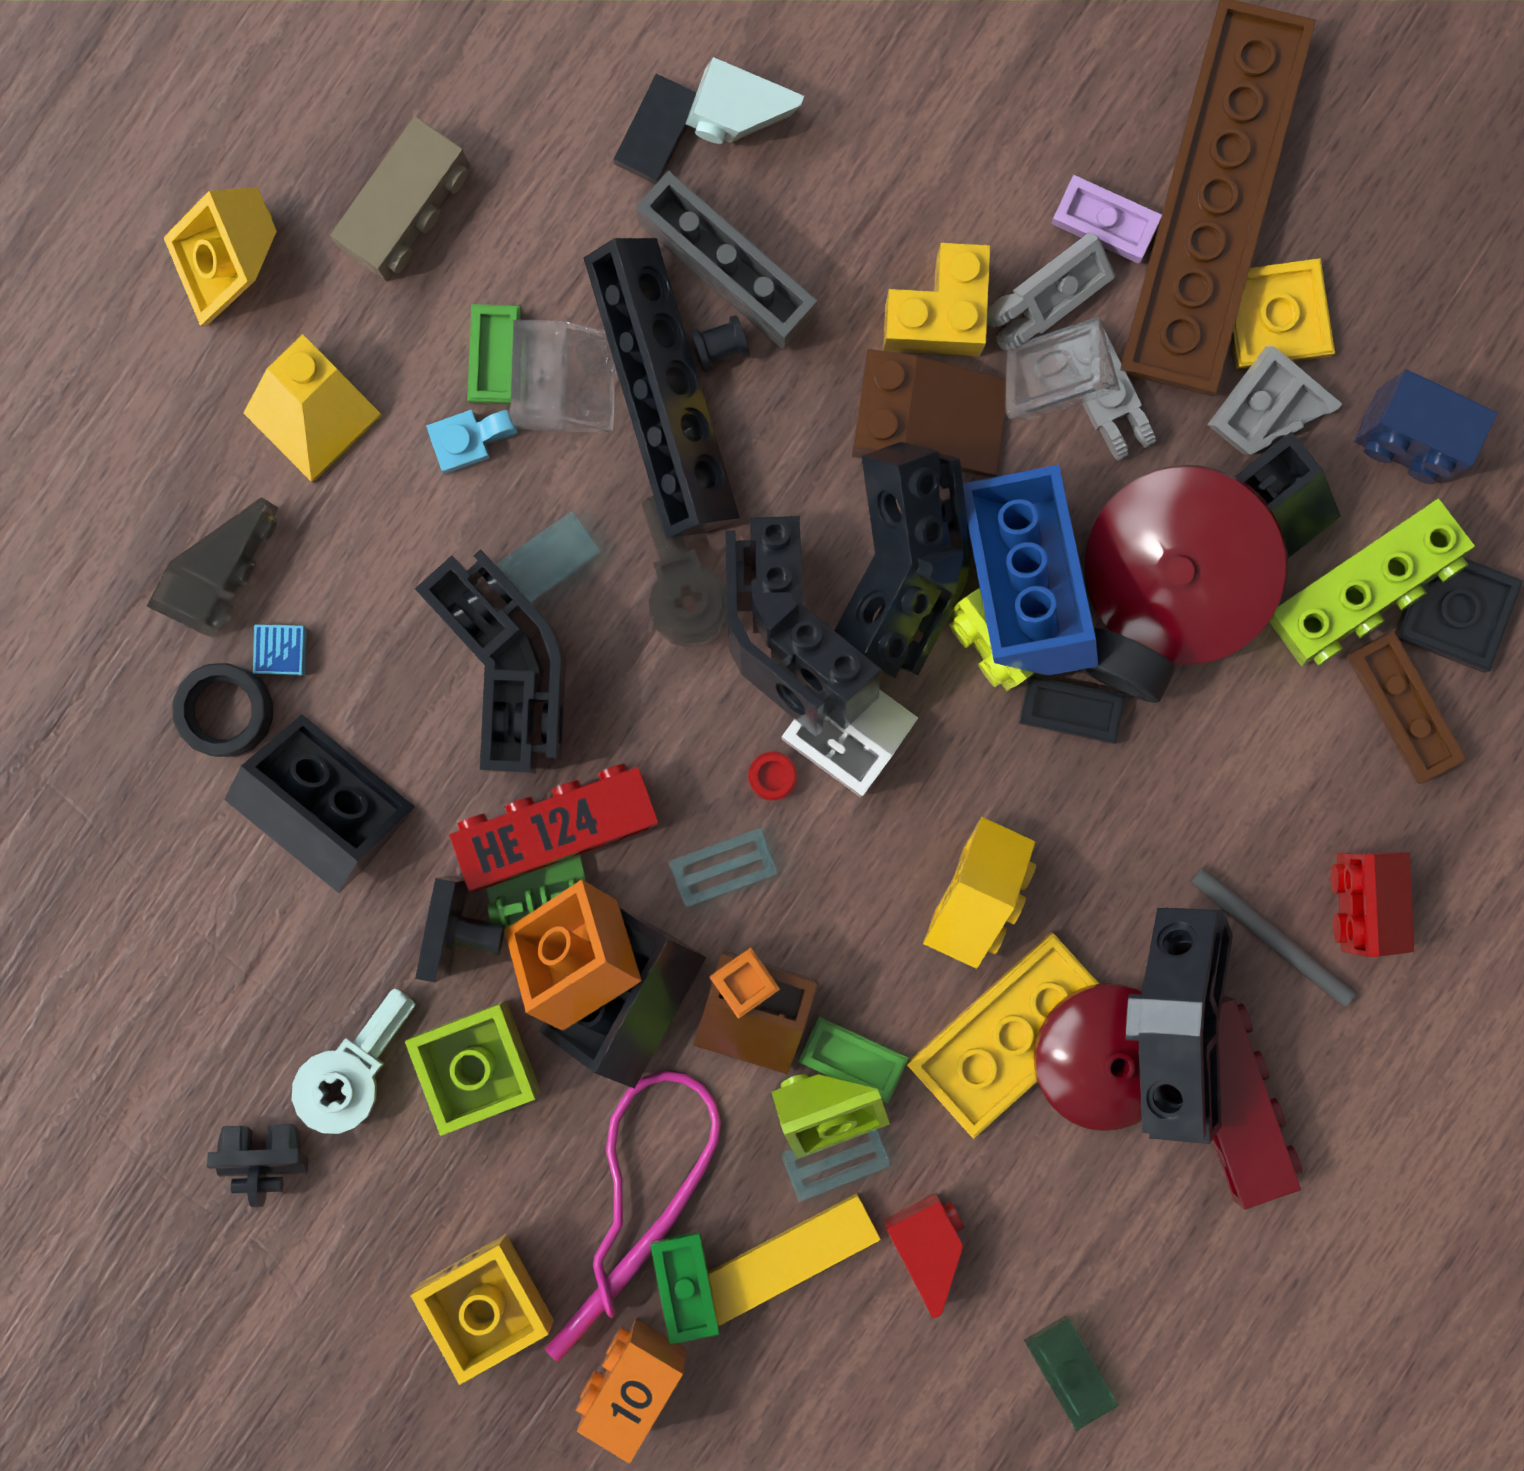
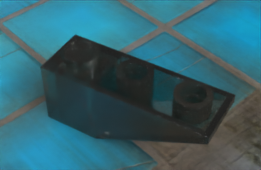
[147,497,279,637]

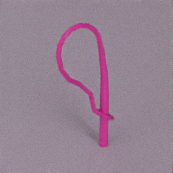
[545,1071,721,1362]

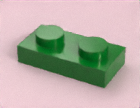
[650,1231,720,1345]

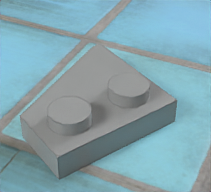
[1207,346,1342,455]

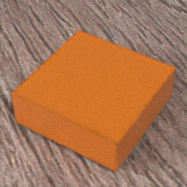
[709,947,780,1019]

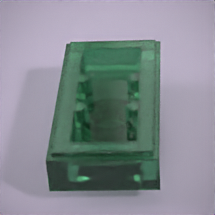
[1024,1315,1119,1431]

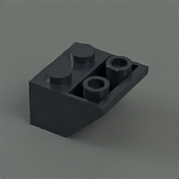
[1235,431,1341,558]

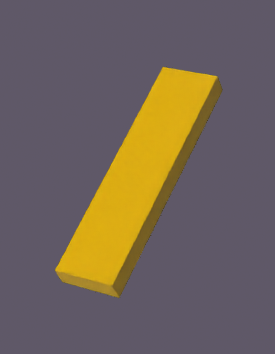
[708,1193,881,1326]

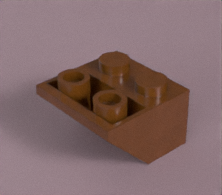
[693,950,818,1075]

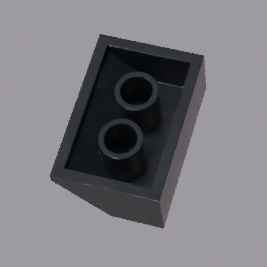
[224,714,415,893]
[539,907,707,1089]

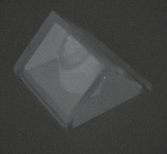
[1006,316,1121,420]

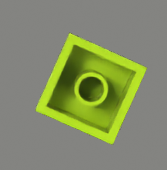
[405,1000,541,1136]

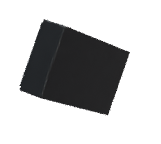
[613,74,696,184]
[1018,676,1126,744]

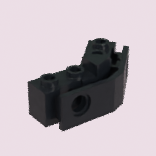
[834,442,972,678]
[725,516,881,737]
[415,549,566,774]
[1126,908,1233,1144]

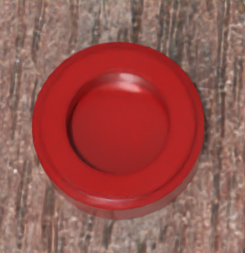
[748,751,797,801]

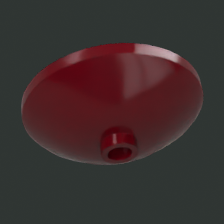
[1034,983,1142,1131]

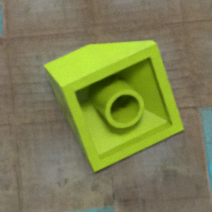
[771,1074,890,1159]

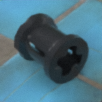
[690,315,750,373]

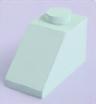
[686,57,804,144]

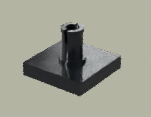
[415,876,505,983]

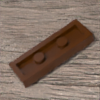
[1346,630,1466,784]

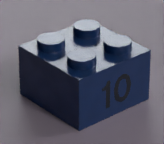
[1353,369,1498,484]

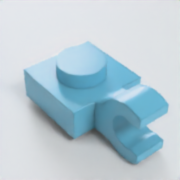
[426,409,518,474]

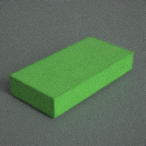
[467,304,522,406]
[798,1015,909,1103]

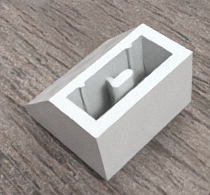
[781,689,918,797]

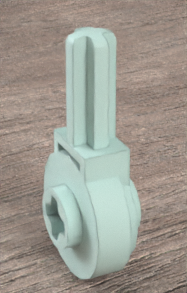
[292,988,416,1134]

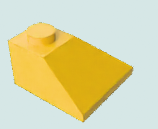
[164,187,277,326]
[244,334,382,483]

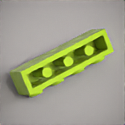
[1269,498,1475,667]

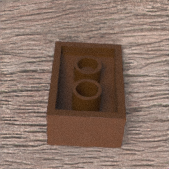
[852,349,1010,477]

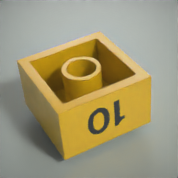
[410,1234,554,1385]

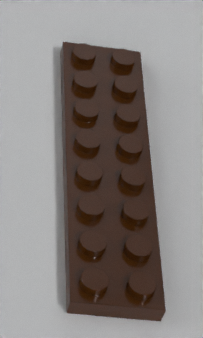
[1120,0,1316,397]

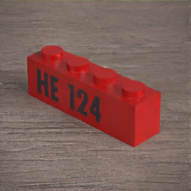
[449,763,658,894]

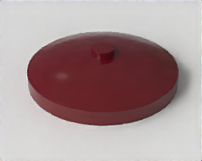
[1085,465,1288,665]

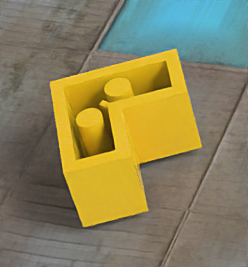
[883,243,990,357]
[923,817,1036,969]

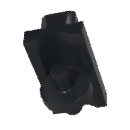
[207,1124,309,1207]

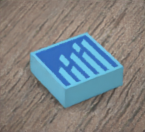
[253,625,307,676]

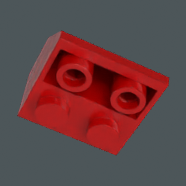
[1330,851,1415,957]

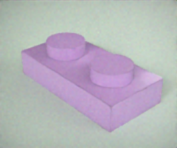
[1051,175,1162,264]

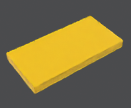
[906,932,1099,1139]

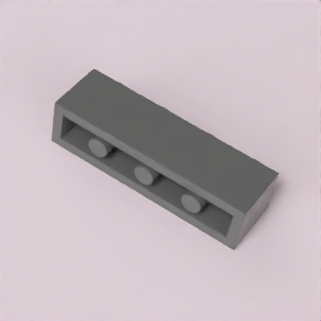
[636,170,818,351]

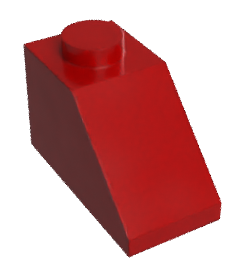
[884,1193,965,1319]

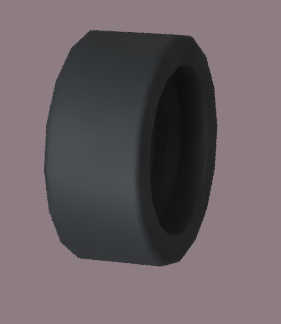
[1081,627,1176,703]
[172,663,273,757]

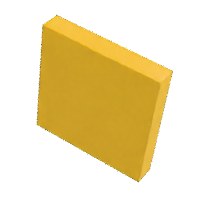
[1231,258,1335,370]

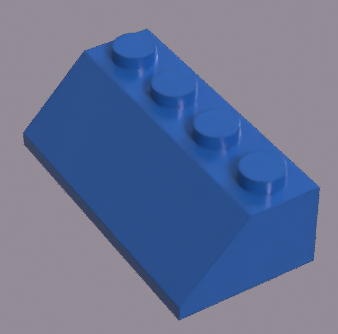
[963,465,1098,676]

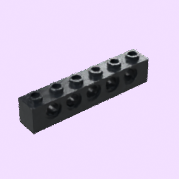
[583,238,740,539]

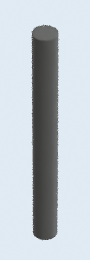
[1190,867,1356,1007]

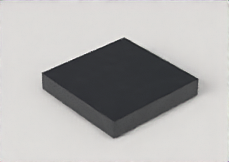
[1395,558,1523,673]

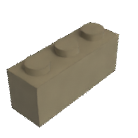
[330,116,469,282]

